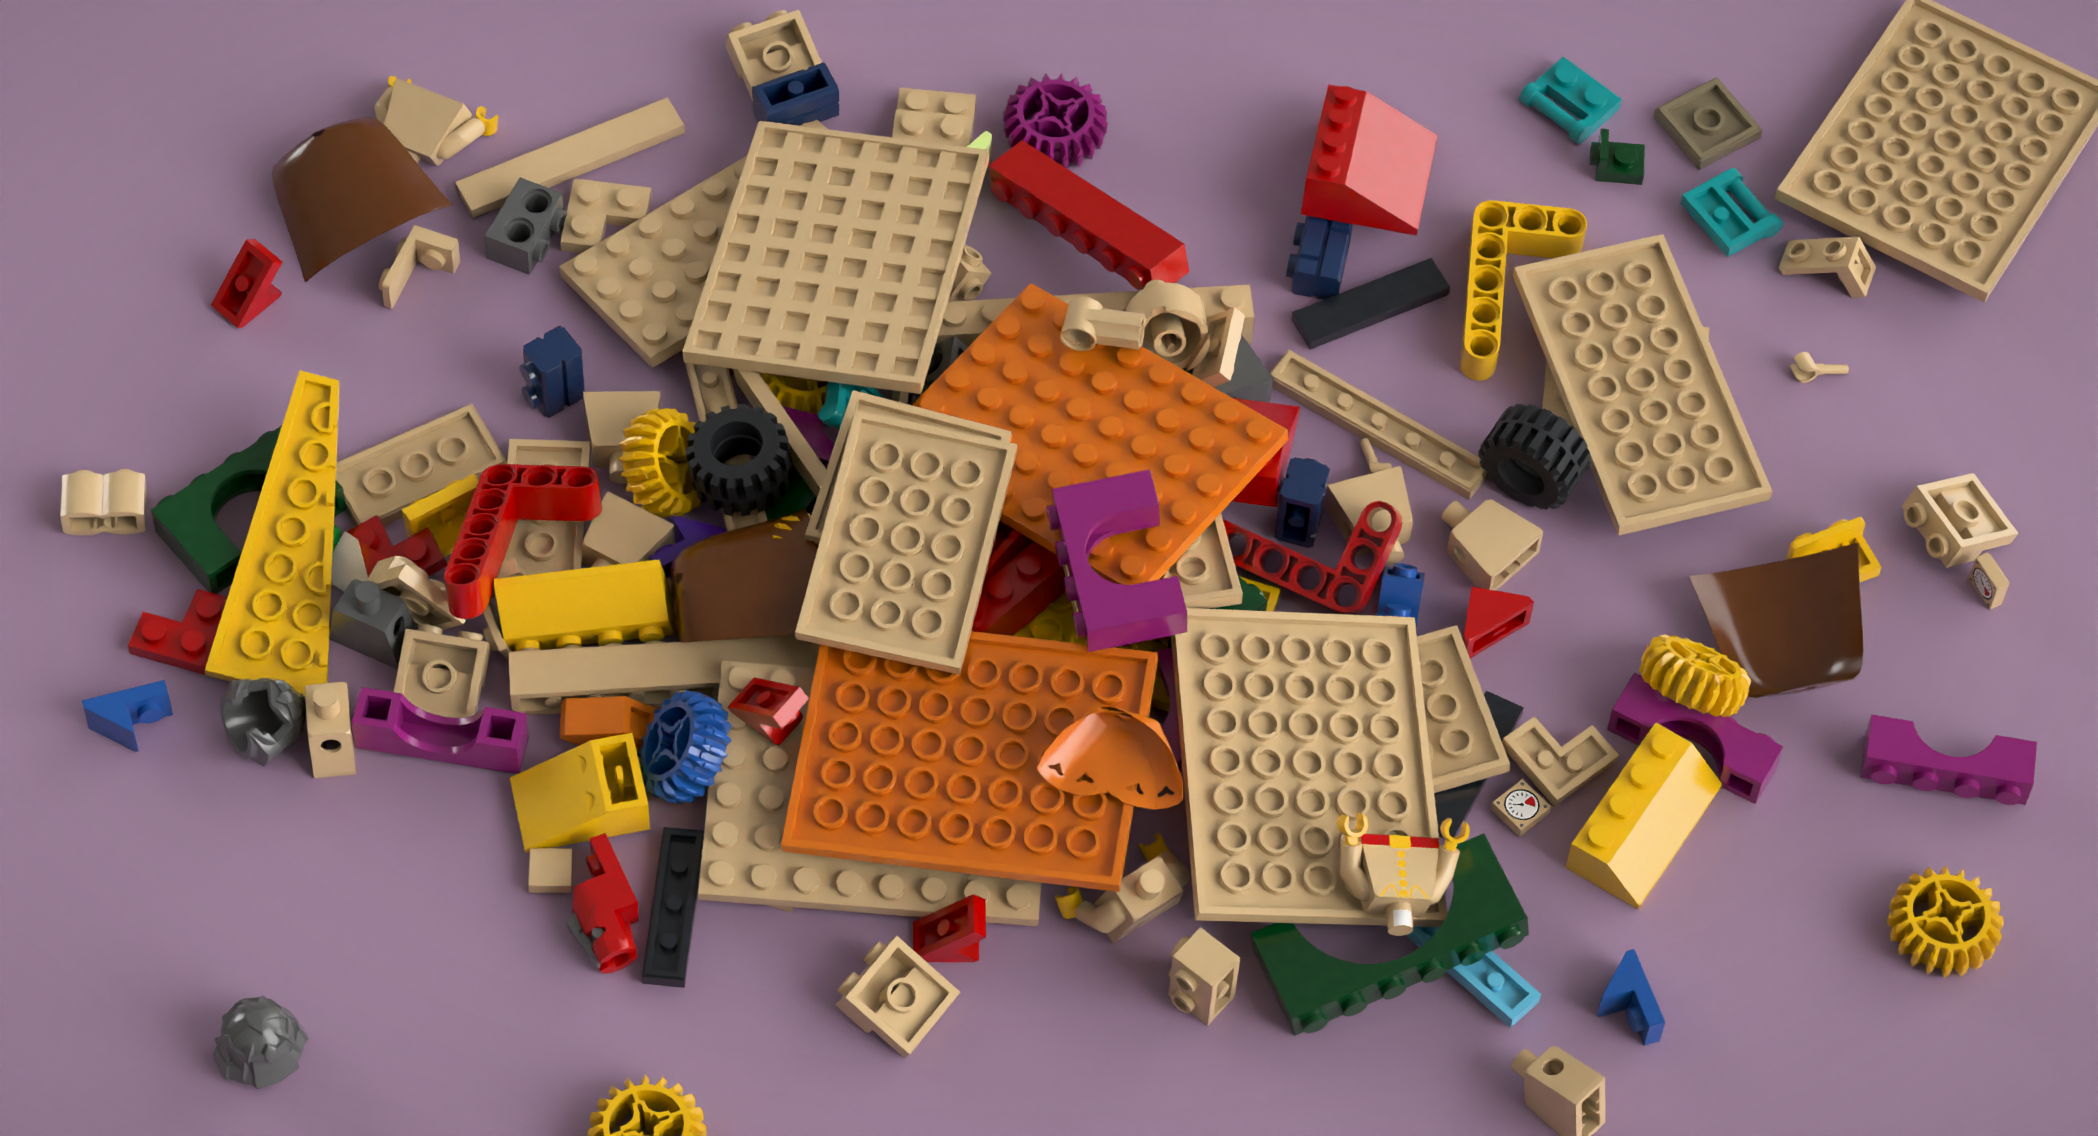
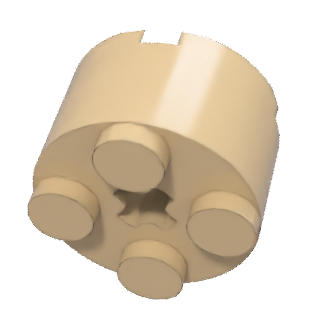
[1126,279,1210,371]

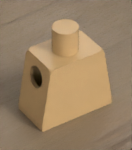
[583,391,661,484]
[1325,466,1413,566]
[582,491,675,568]
[1441,499,1544,590]
[305,682,356,779]
[1511,1046,1605,1136]

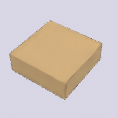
[528,848,573,893]

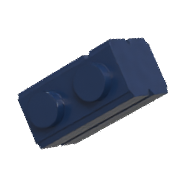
[752,62,839,126]
[1286,216,1353,300]
[519,326,585,418]
[1274,457,1330,548]

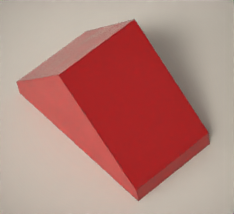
[1462,586,1534,659]

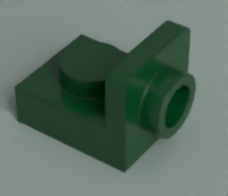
[1589,128,1645,185]

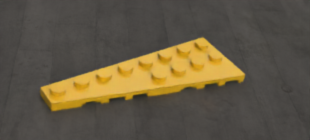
[205,370,340,698]

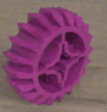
[1003,73,1108,168]

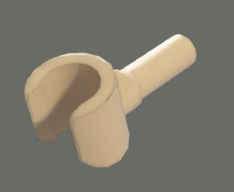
[1790,352,1849,383]
[1359,438,1392,474]

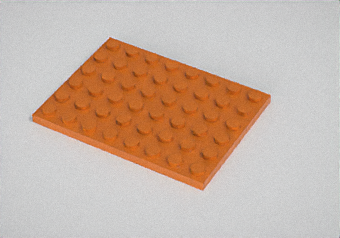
[912,283,1288,585]
[781,631,1158,892]

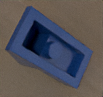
[82,680,173,752]
[1597,949,1665,1046]

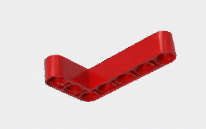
[444,464,602,619]
[1223,501,1403,615]

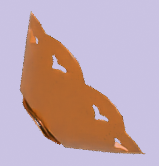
[1037,706,1183,810]

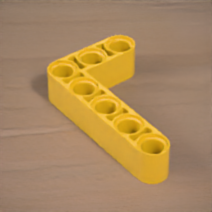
[1460,200,1587,381]

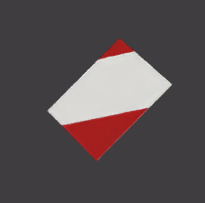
[332,531,386,592]

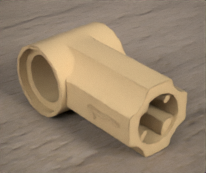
[1060,297,1145,351]

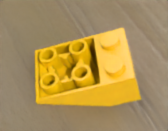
[510,733,650,853]

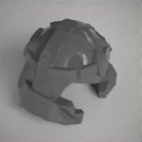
[220,678,306,766]
[214,995,308,1089]

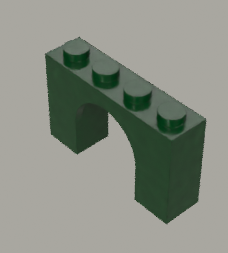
[151,426,346,594]

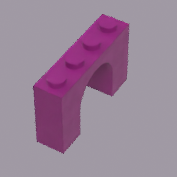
[1046,469,1187,652]

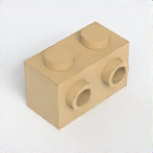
[1168,927,1240,1026]

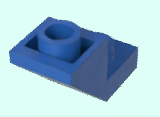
[1376,563,1425,627]

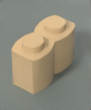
[60,469,147,535]

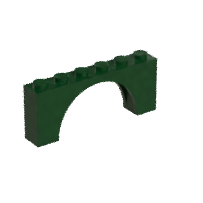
[1250,833,1529,1036]

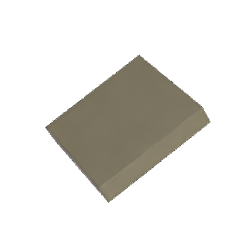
[1653,77,1763,170]

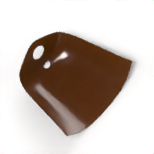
[272,116,452,282]
[669,509,816,642]
[1689,543,1864,698]

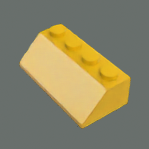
[494,559,674,652]
[1565,722,1722,909]

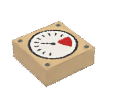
[1968,552,2010,610]
[1491,779,1551,837]

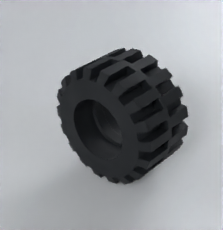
[686,404,793,516]
[1478,404,1591,510]

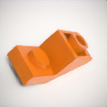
[560,696,658,749]

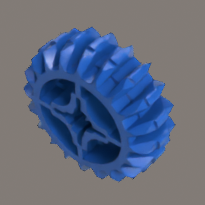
[637,690,731,805]

